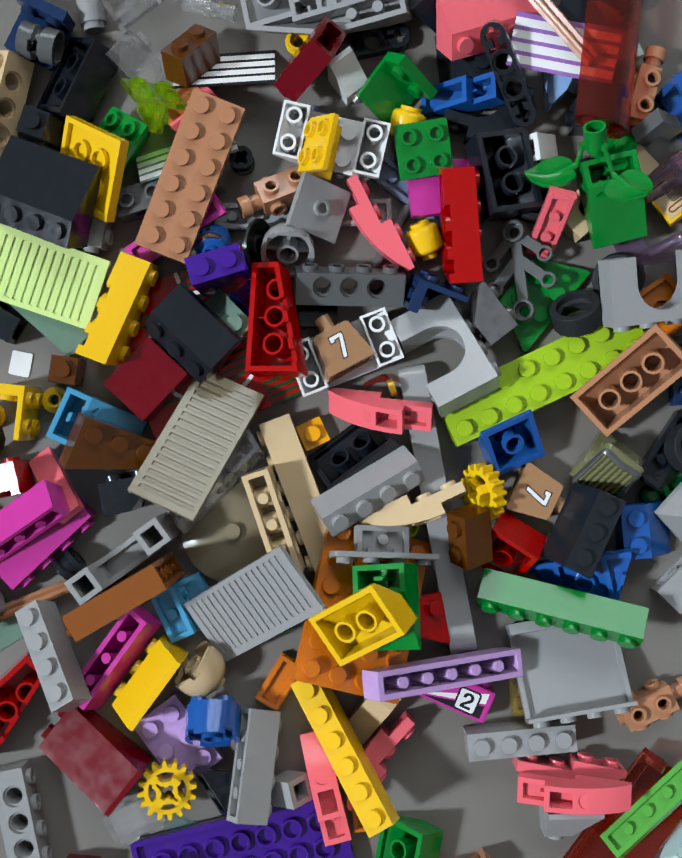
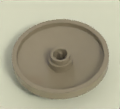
[181,477,267,581]

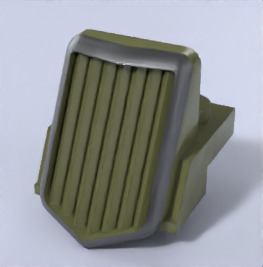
[569,431,644,498]

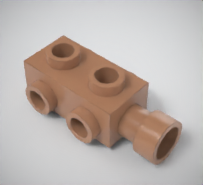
[619,46,667,129]
[236,165,302,219]
[615,676,682,732]

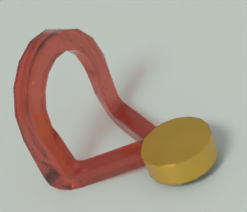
[360,374,398,399]

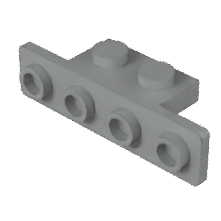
[328,525,440,566]

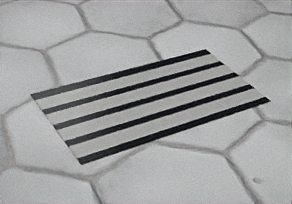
[172,50,275,89]

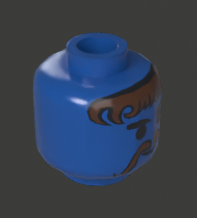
[194,223,231,255]

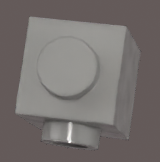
[82,216,114,255]
[271,770,313,810]

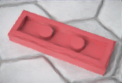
[525,186,577,258]
[28,446,84,524]

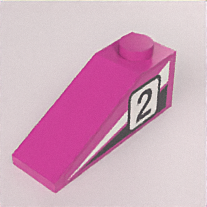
[419,682,496,723]

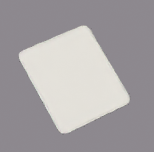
[8,350,33,378]

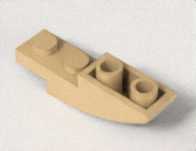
[358,480,467,527]

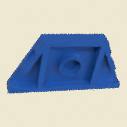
[528,548,633,601]

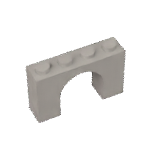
[598,249,682,332]
[390,293,501,418]
[64,512,181,606]

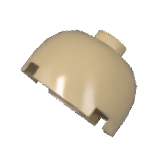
[174,641,226,697]

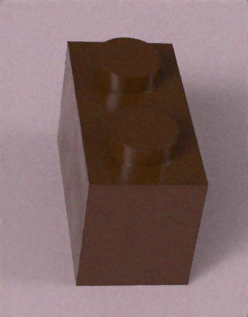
[161,24,220,88]
[447,503,493,571]

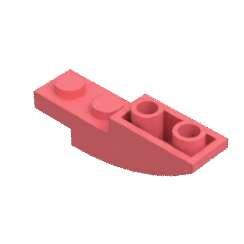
[346,174,416,273]
[328,387,434,435]
[347,710,415,811]
[300,731,352,847]
[513,751,627,780]
[517,772,632,815]

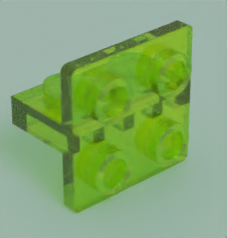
[121,76,187,134]

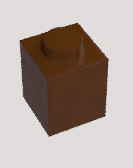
[48,355,86,387]

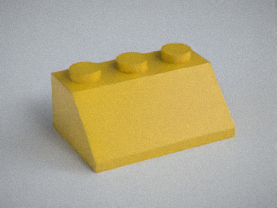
[308,583,417,667]
[112,634,189,731]

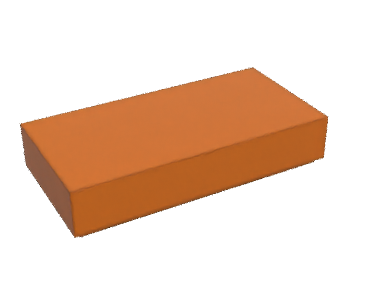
[254,652,296,711]

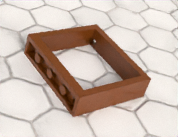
[62,551,185,642]

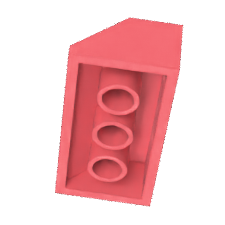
[436,0,540,61]

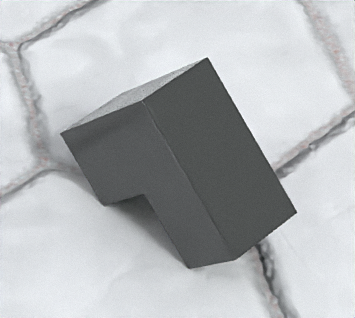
[631,108,682,147]

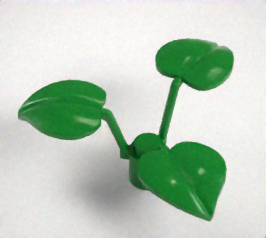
[524,120,653,202]

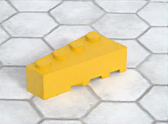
[75,252,158,366]

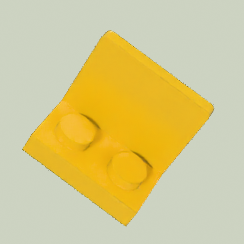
[297,113,342,181]
[0,383,43,441]

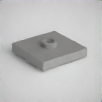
[285,172,351,244]

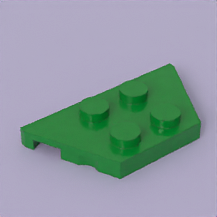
[499,258,590,353]

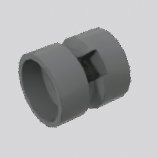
[15,20,65,66]

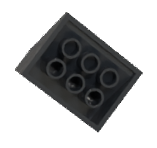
[0,135,103,249]

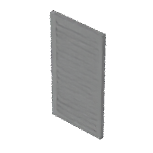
[183,545,326,662]

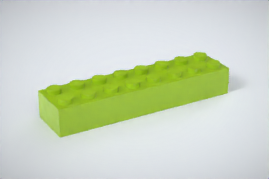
[439,323,645,447]

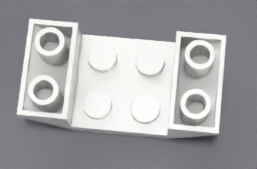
[272,99,391,179]
[296,307,404,397]

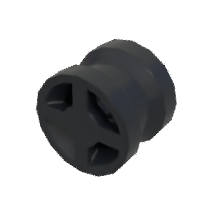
[52,547,87,580]

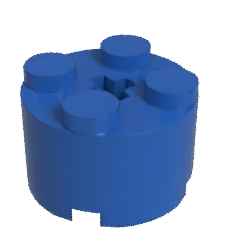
[185,695,241,747]

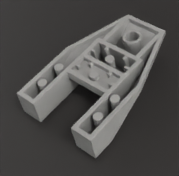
[240,0,413,35]

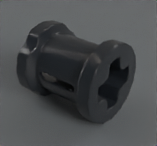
[229,145,255,176]

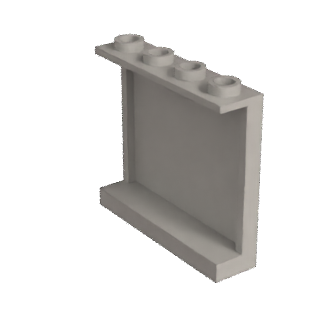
[506,621,638,729]

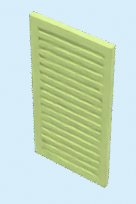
[0,223,111,329]

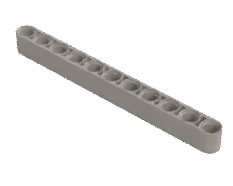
[397,364,477,654]

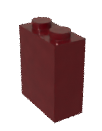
[273,16,347,102]
[103,336,191,422]

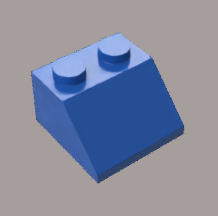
[478,409,545,476]
[614,499,671,560]

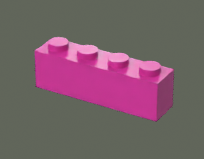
[0,479,71,562]
[0,493,97,590]
[79,607,162,711]

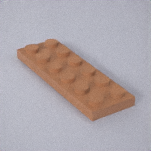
[134,88,246,264]

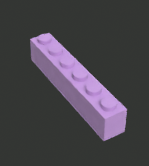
[362,647,523,702]

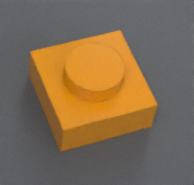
[295,416,331,451]

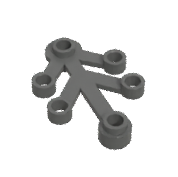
[484,219,558,322]

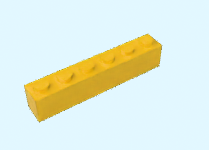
[290,681,400,838]

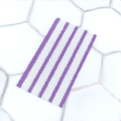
[506,11,622,85]

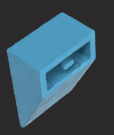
[46,387,147,445]

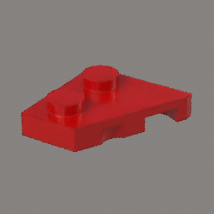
[419,591,450,644]

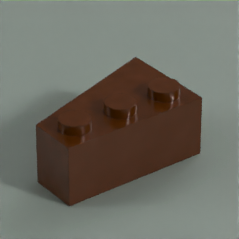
[59,412,157,469]

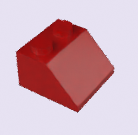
[481,510,547,576]

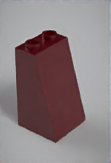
[39,707,152,817]

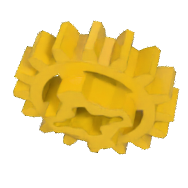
[461,461,507,520]
[137,758,197,821]

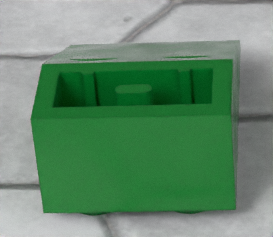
[574,149,647,250]
[352,563,421,651]

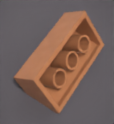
[570,324,682,437]

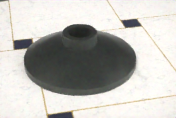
[242,218,270,271]

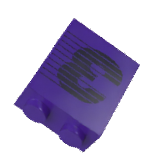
[184,242,251,295]

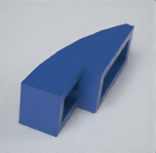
[421,71,507,117]

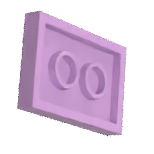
[134,692,224,789]

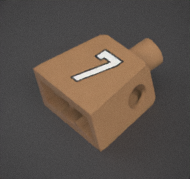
[312,314,375,384]
[503,462,566,520]

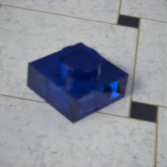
[230,278,251,317]

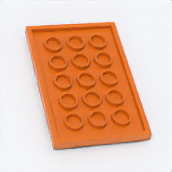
[291,523,430,704]

